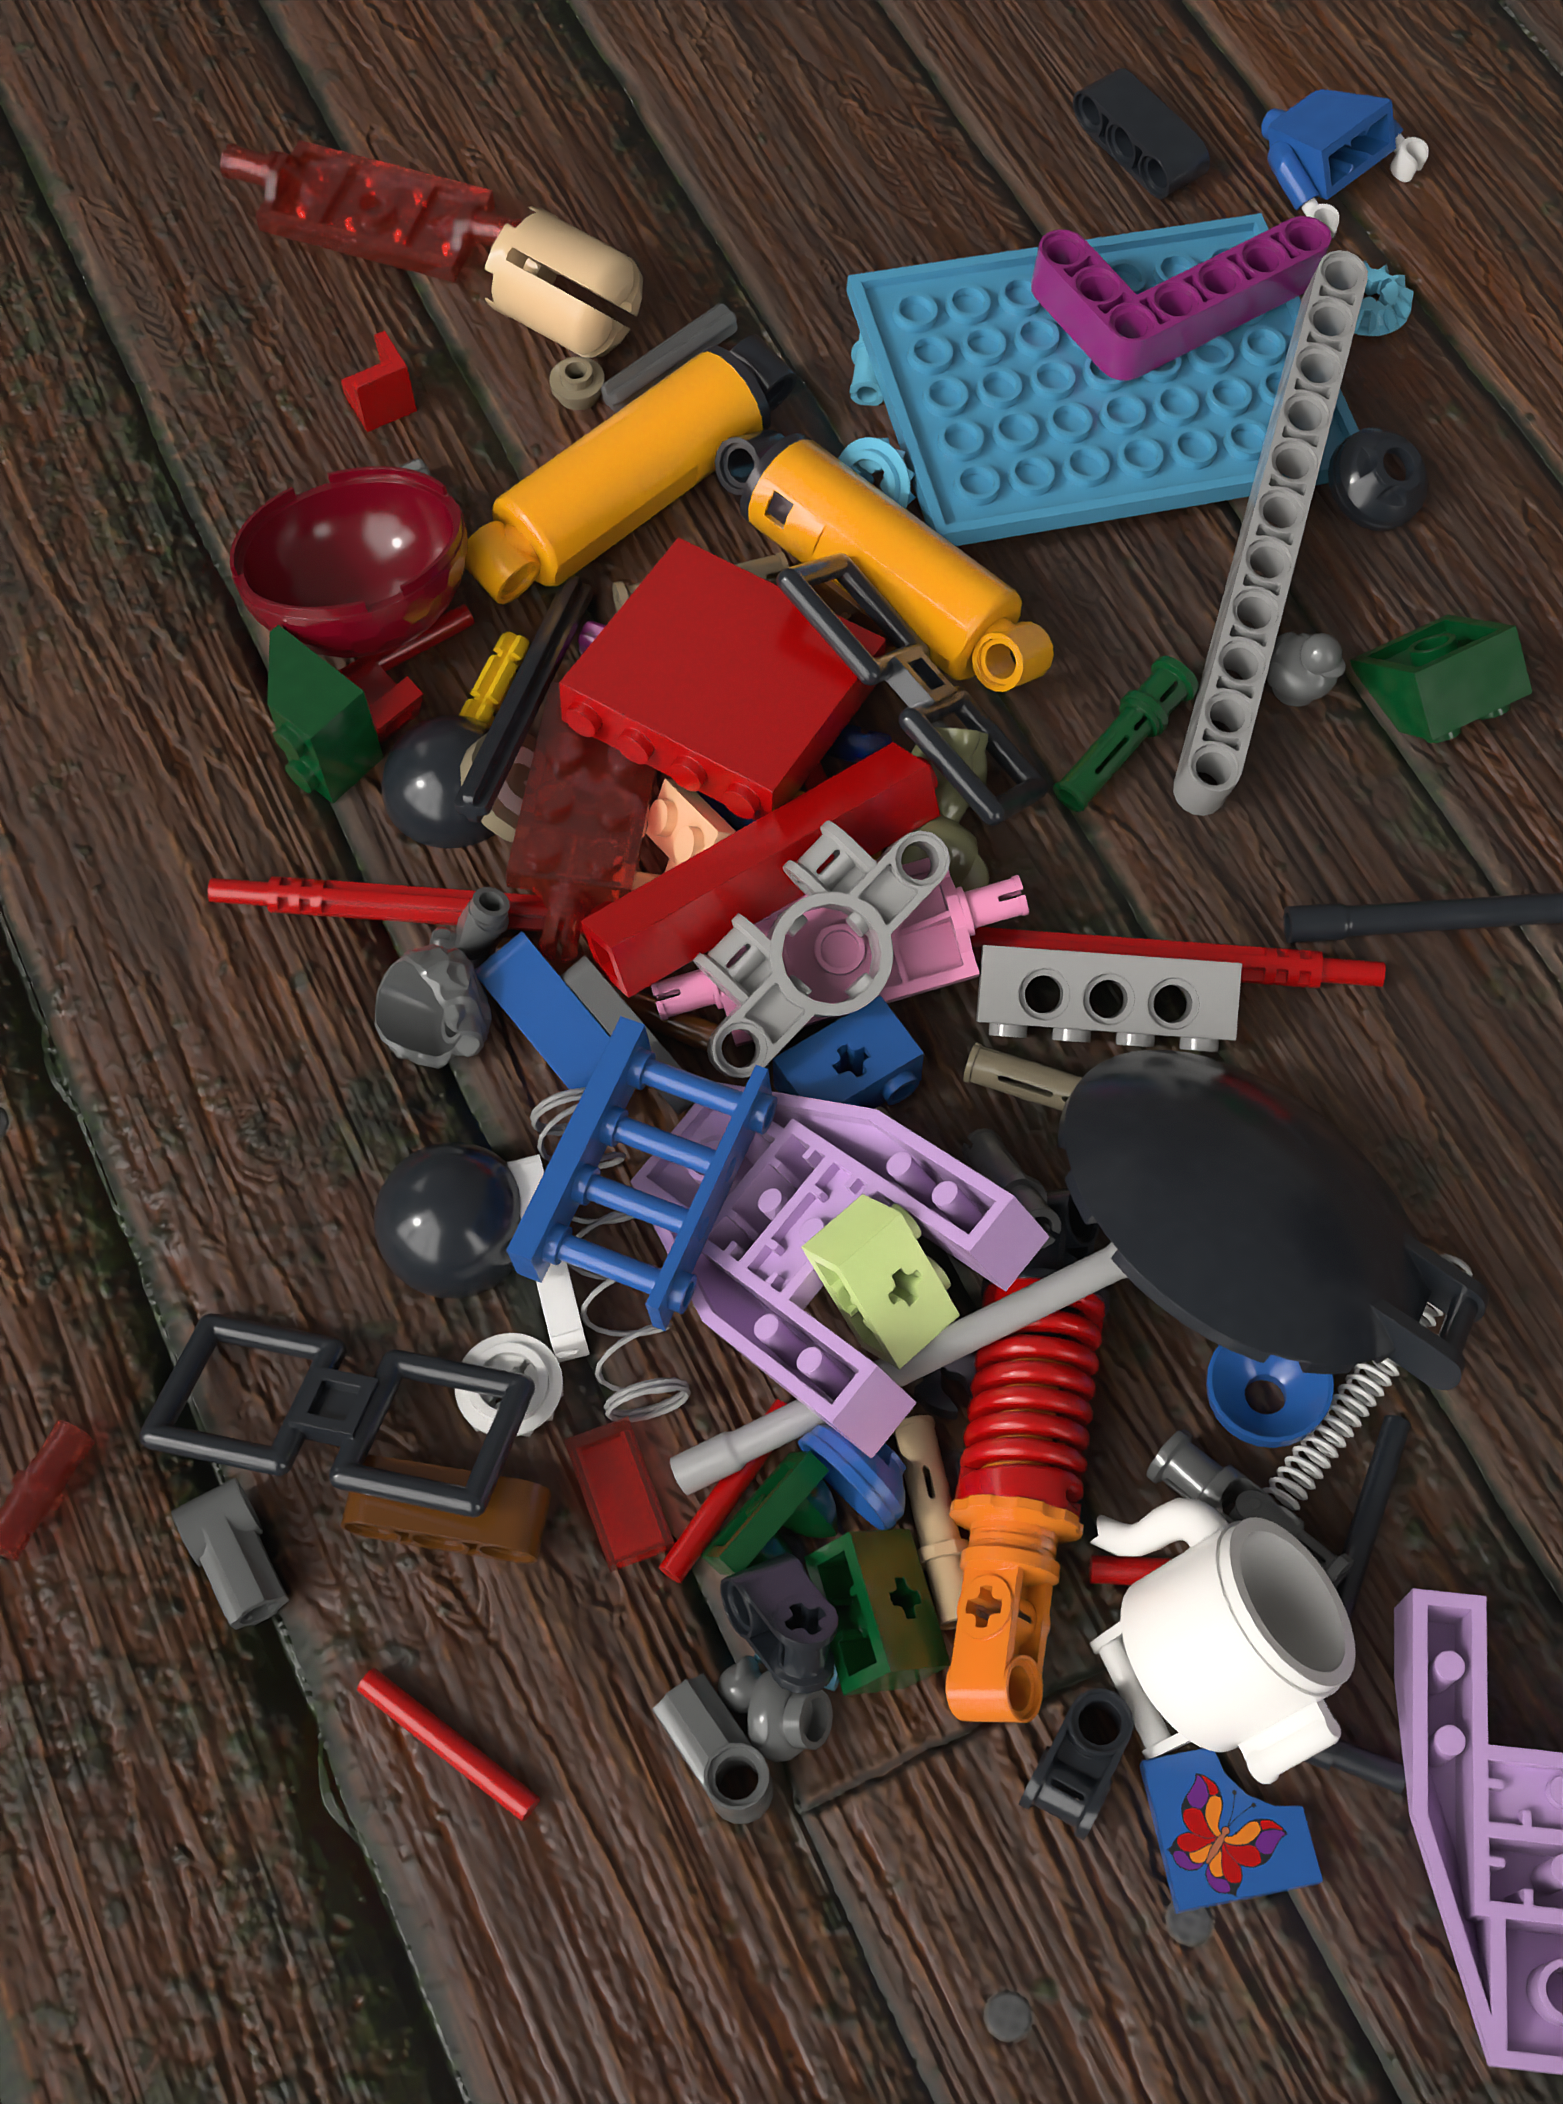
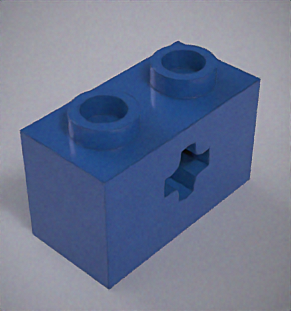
[773,995,924,1109]

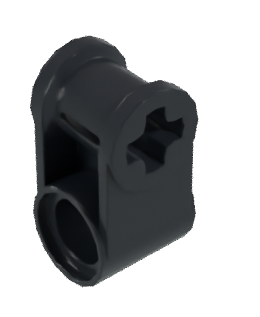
[720,1552,838,1694]
[1018,1688,1134,1841]

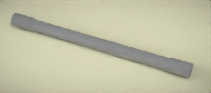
[670,1242,1128,1495]

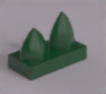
[700,1451,838,1576]

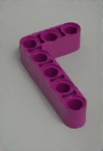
[1031,216,1331,381]

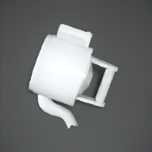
[1090,1498,1355,1784]

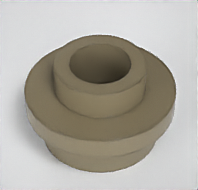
[549,357,605,410]

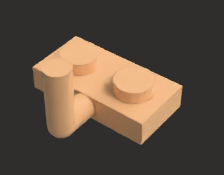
[613,778,736,895]

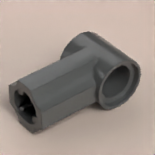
[171,1478,289,1630]
[652,1673,773,1824]

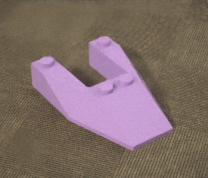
[630,1082,1050,1459]
[1394,1588,1563,2075]

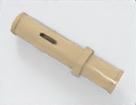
[893,1415,981,1630]

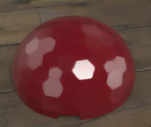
[229,466,468,658]

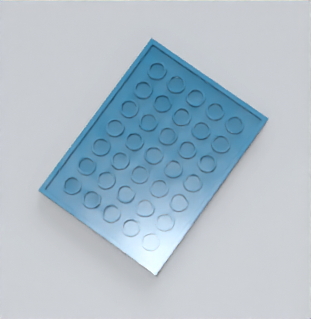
[846,213,1359,546]

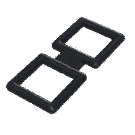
[777,553,1048,826]
[139,1313,535,1517]

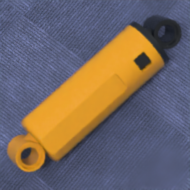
[465,334,797,604]
[715,430,1054,692]

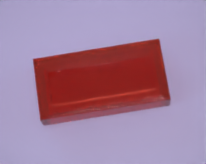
[564,1416,674,1572]

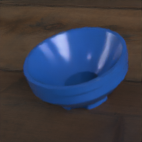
[1206,1345,1334,1448]
[798,1424,906,1530]

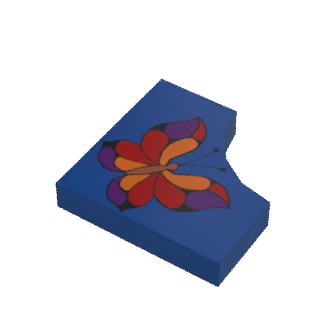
[1139,1748,1323,1914]

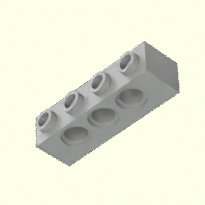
[976,945,1242,1052]

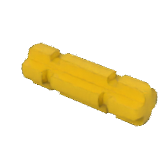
[459,631,529,726]

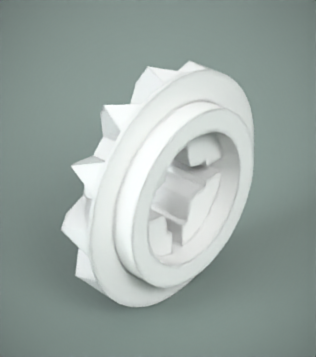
[455,1333,564,1437]

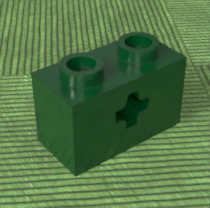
[804,1529,951,1696]

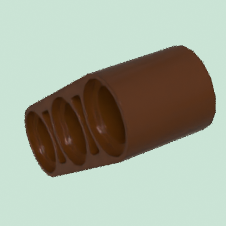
[341,1455,552,1563]

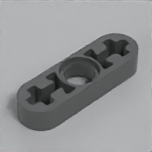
[560,955,694,1116]

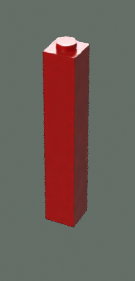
[580,742,940,998]

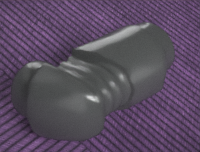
[429,887,510,969]

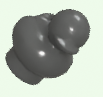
[1266,632,1346,707]
[717,1655,833,1762]

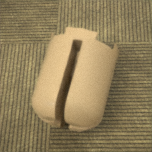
[485,206,643,358]

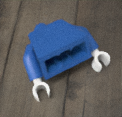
[1261,89,1429,239]

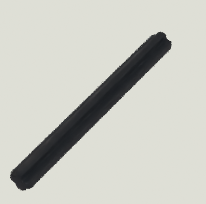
[454,576,593,823]

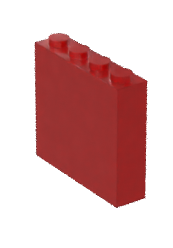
[559,537,886,821]

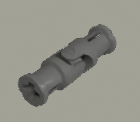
[1147,1429,1354,1590]

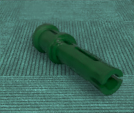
[1053,656,1199,812]

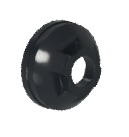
[1328,427,1428,531]

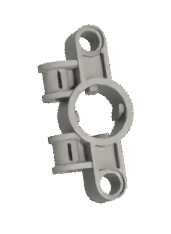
[693,820,950,1078]

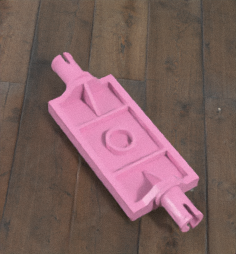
[651,857,1029,1047]

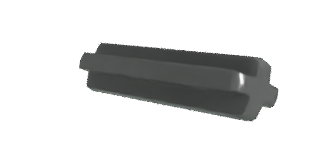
[601,304,738,413]

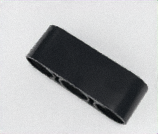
[1073,68,1210,199]

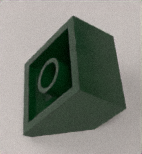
[1350,614,1532,743]
[267,624,384,803]

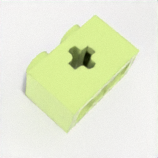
[801,1194,960,1369]

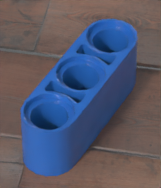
[475,931,610,1101]

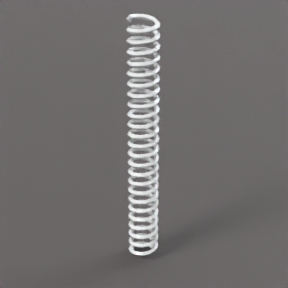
[1262,1254,1473,1511]

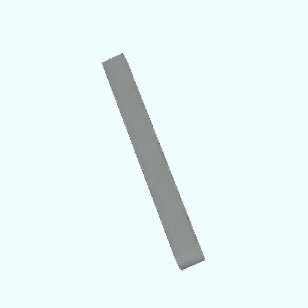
[1173,250,1368,816]

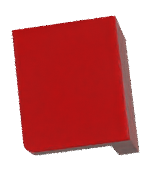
[341,330,417,432]
[339,660,423,745]

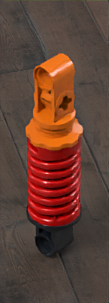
[946,1188,1110,1723]

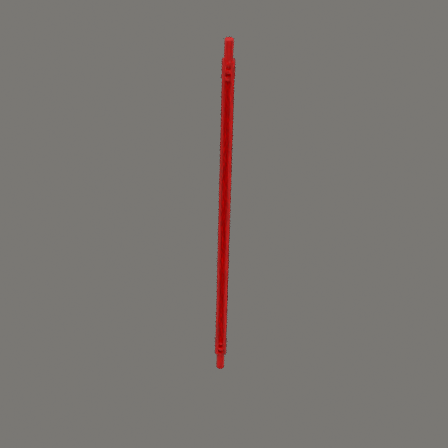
[208,876,1386,989]

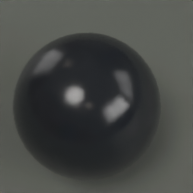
[381,715,495,849]
[374,1142,521,1299]

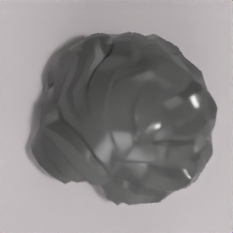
[375,944,491,1069]

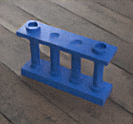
[506,1016,778,1331]

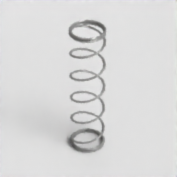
[530,1087,691,1422]

